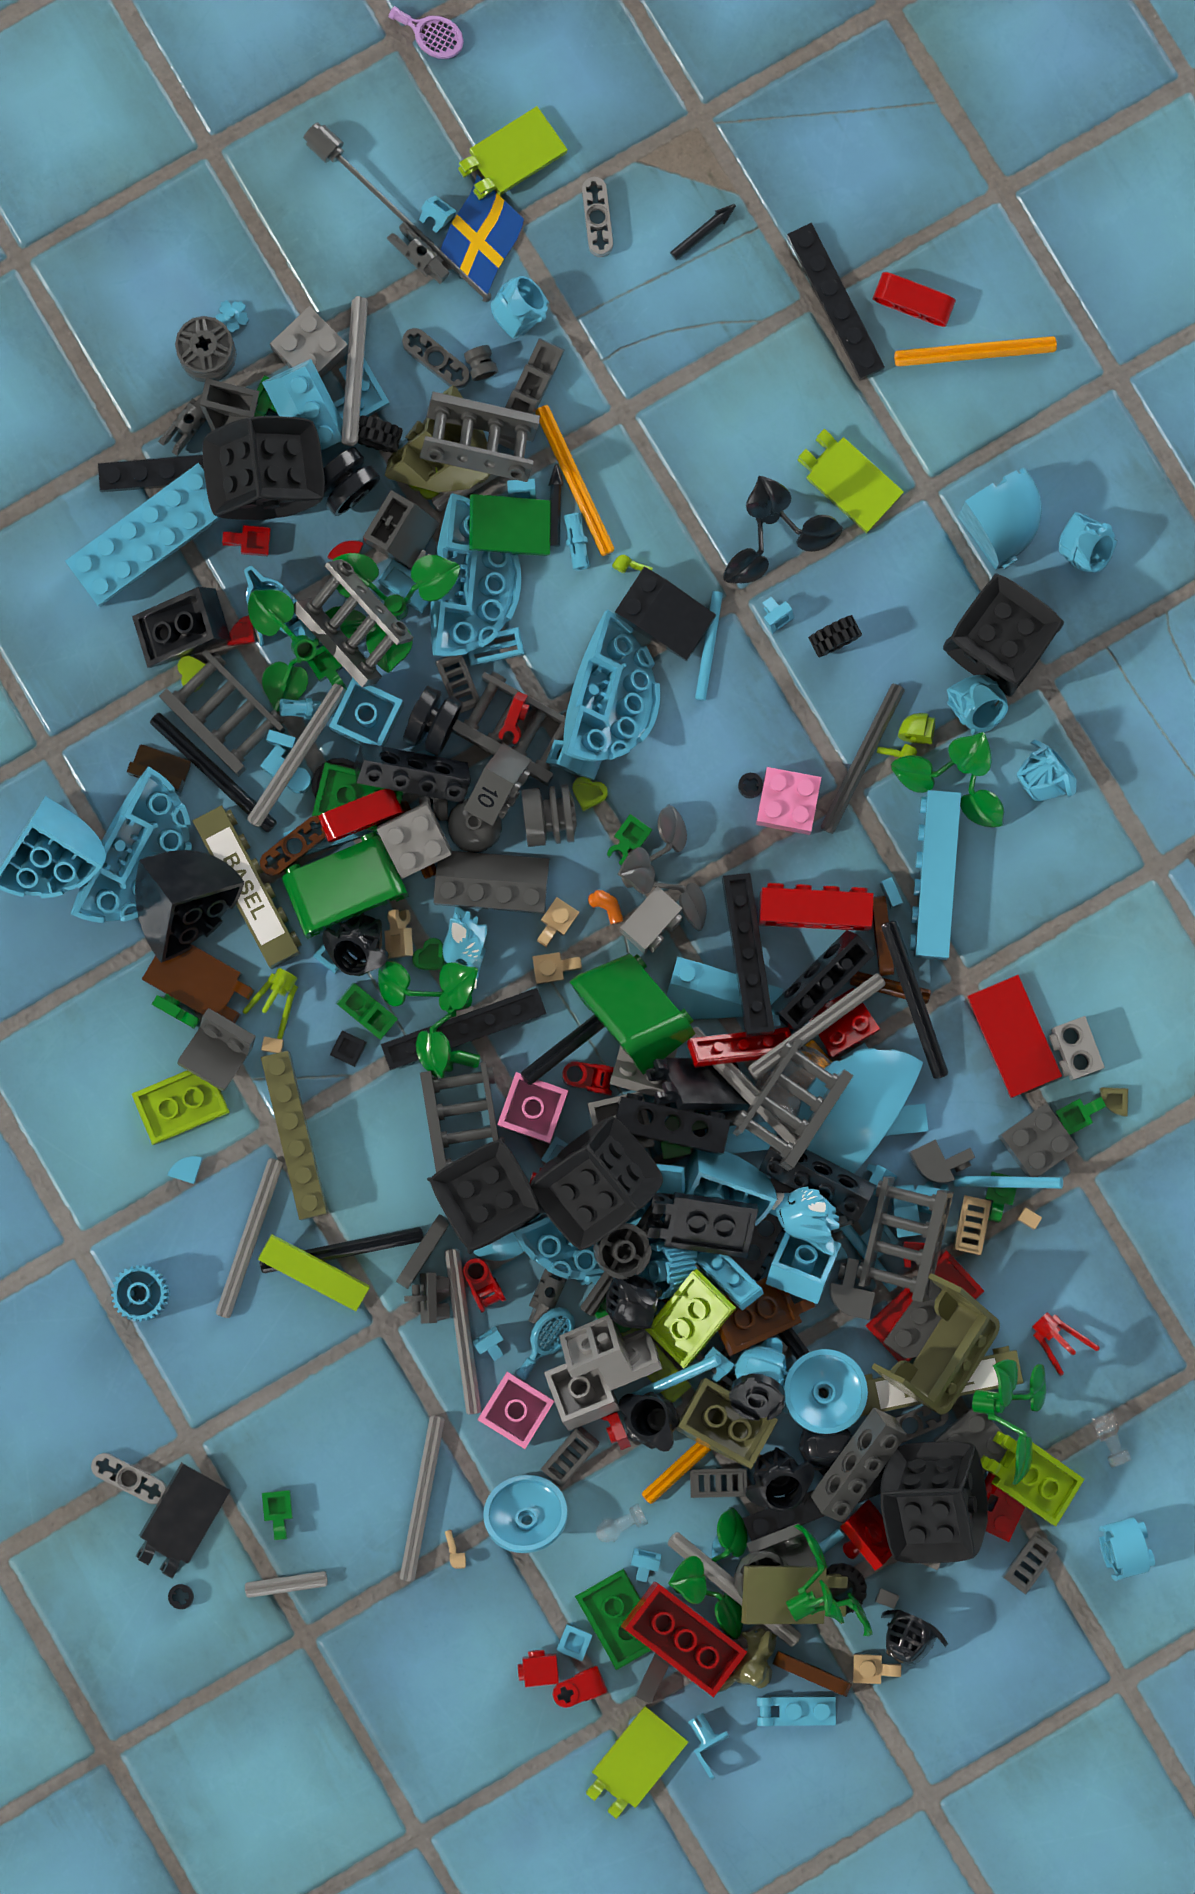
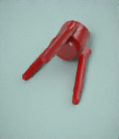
[1032,1312,1100,1376]

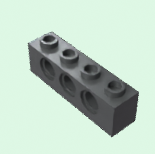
[810,1408,907,1523]

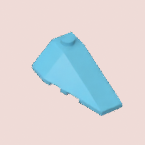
[667,957,783,1020]

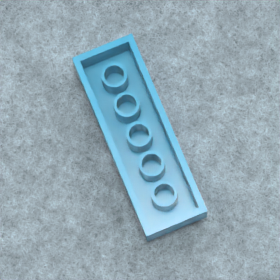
[65,463,221,607]

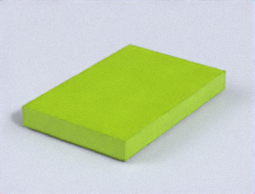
[131,1070,230,1145]
[645,1269,736,1368]

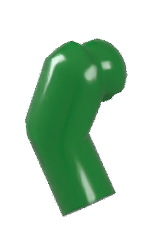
[445,1050,480,1072]

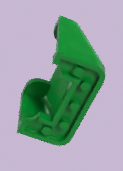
[281,832,409,939]
[569,953,696,1075]

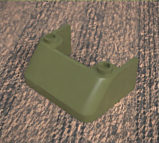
[871,1273,1000,1414]

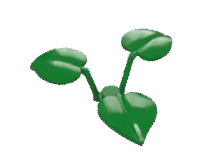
[332,553,460,673]
[248,589,366,712]
[891,732,1004,827]
[378,961,478,1078]
[972,1359,1046,1485]
[668,1507,748,1639]
[786,1524,873,1636]

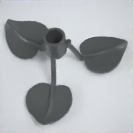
[618,804,707,931]

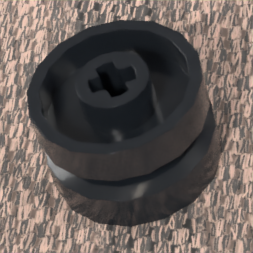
[323,447,380,516]
[403,685,463,756]

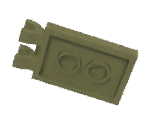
[741,1566,848,1624]

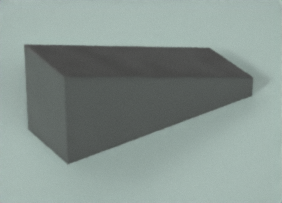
[635,1653,670,1704]

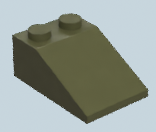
[675,1378,778,1469]

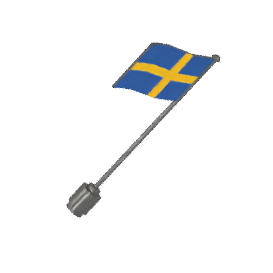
[303,122,524,302]

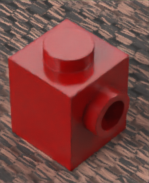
[518,1650,559,1687]

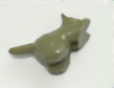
[718,1628,777,1692]

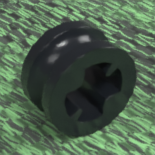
[738,772,763,799]
[168,1584,194,1609]

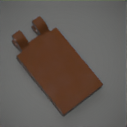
[142,944,255,1023]
[718,1276,816,1356]

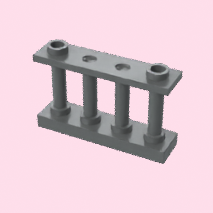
[420,392,540,482]
[294,559,414,688]
[159,650,286,777]
[452,671,567,786]
[733,1038,854,1171]
[420,1062,499,1173]
[857,1176,954,1302]

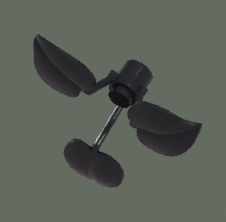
[723,476,843,584]

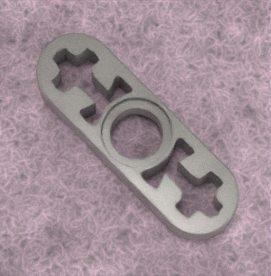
[582,177,613,257]
[91,1453,167,1504]

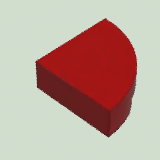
[327,541,364,560]
[227,615,255,647]

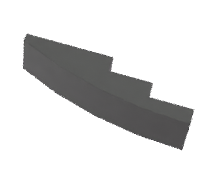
[499,338,565,451]

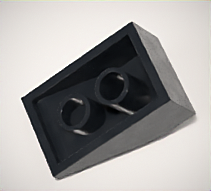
[615,566,716,661]
[132,587,231,668]

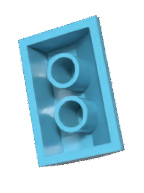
[262,359,343,450]

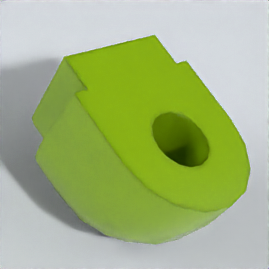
[898,713,936,744]

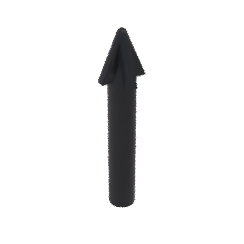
[670,204,736,261]
[548,464,564,546]

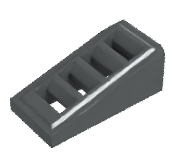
[435,655,479,714]
[540,1426,600,1488]
[690,1468,747,1498]
[1002,1532,1058,1595]

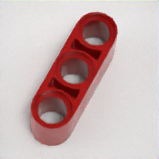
[873,272,956,327]
[318,789,403,843]

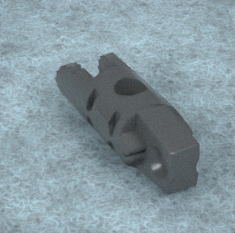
[387,222,449,284]
[158,395,206,456]
[528,1268,567,1324]

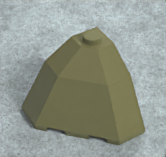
[385,385,490,493]

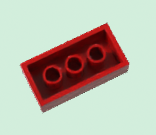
[758,883,874,931]
[621,1581,747,1698]

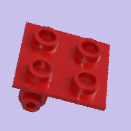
[809,988,880,1058]

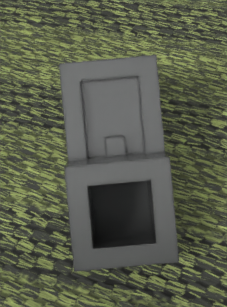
[909,1139,975,1183]
[829,1258,875,1320]

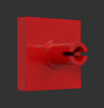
[840,1499,892,1571]

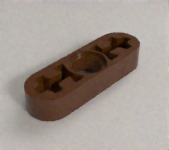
[260,816,326,876]
[873,895,894,976]
[772,1651,852,1697]

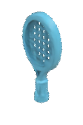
[515,1307,575,1380]

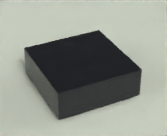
[330,1030,367,1067]

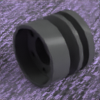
[175,316,237,382]
[521,784,577,847]

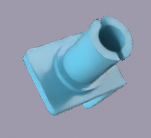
[688,1713,730,1780]

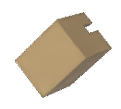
[261,1036,284,1053]
[1017,1207,1042,1230]

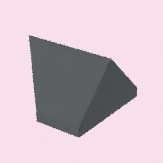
[200,378,260,431]

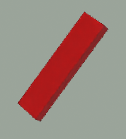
[687,1027,791,1067]

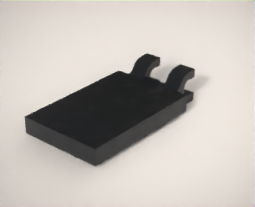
[646,1058,751,1110]
[646,1192,758,1258]
[136,1462,231,1578]

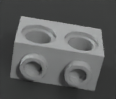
[1049,1016,1105,1081]

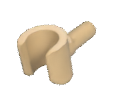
[445,1530,466,1569]

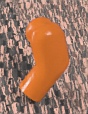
[588,890,623,925]

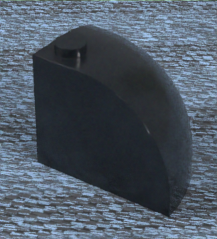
[135,850,244,963]

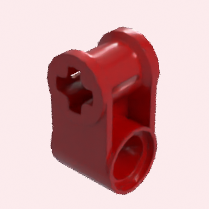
[562,1061,614,1095]
[463,1258,506,1313]
[552,1666,608,1708]

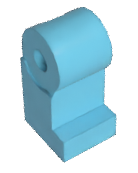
[546,739,601,780]
[260,744,312,794]
[892,1184,922,1238]

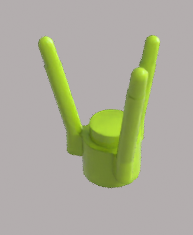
[242,968,299,1040]

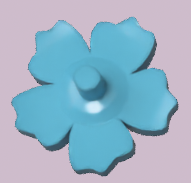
[215,300,249,333]

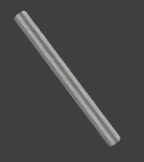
[341,296,368,446]
[248,683,346,827]
[748,974,886,1079]
[691,1027,810,1149]
[216,1158,283,1318]
[445,1249,481,1415]
[400,1415,445,1582]
[668,1532,801,1647]

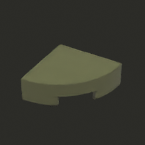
[1099,1088,1128,1117]

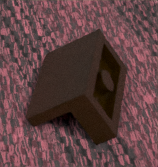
[127,744,191,793]

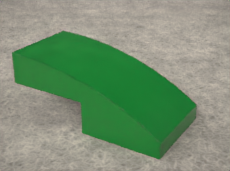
[336,982,398,1040]

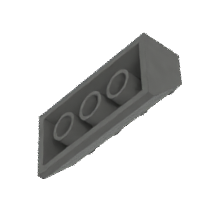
[433,851,549,914]

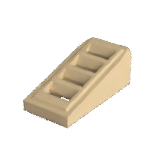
[952,1195,991,1256]

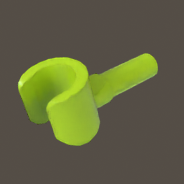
[612,555,653,573]
[877,744,917,758]

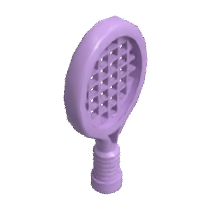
[388,6,464,59]

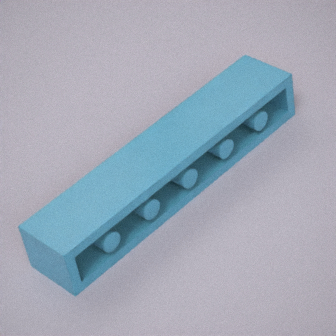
[909,790,961,960]

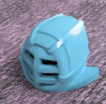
[490,276,549,340]
[1059,512,1118,572]
[947,675,1008,735]
[1017,740,1076,801]
[734,1337,788,1386]

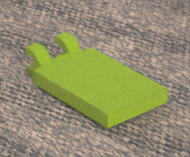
[458,106,568,200]
[797,429,904,534]
[981,1431,1085,1527]
[586,1706,688,1819]

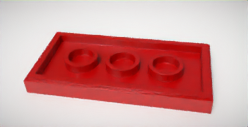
[967,975,1062,1098]
[865,1250,984,1362]

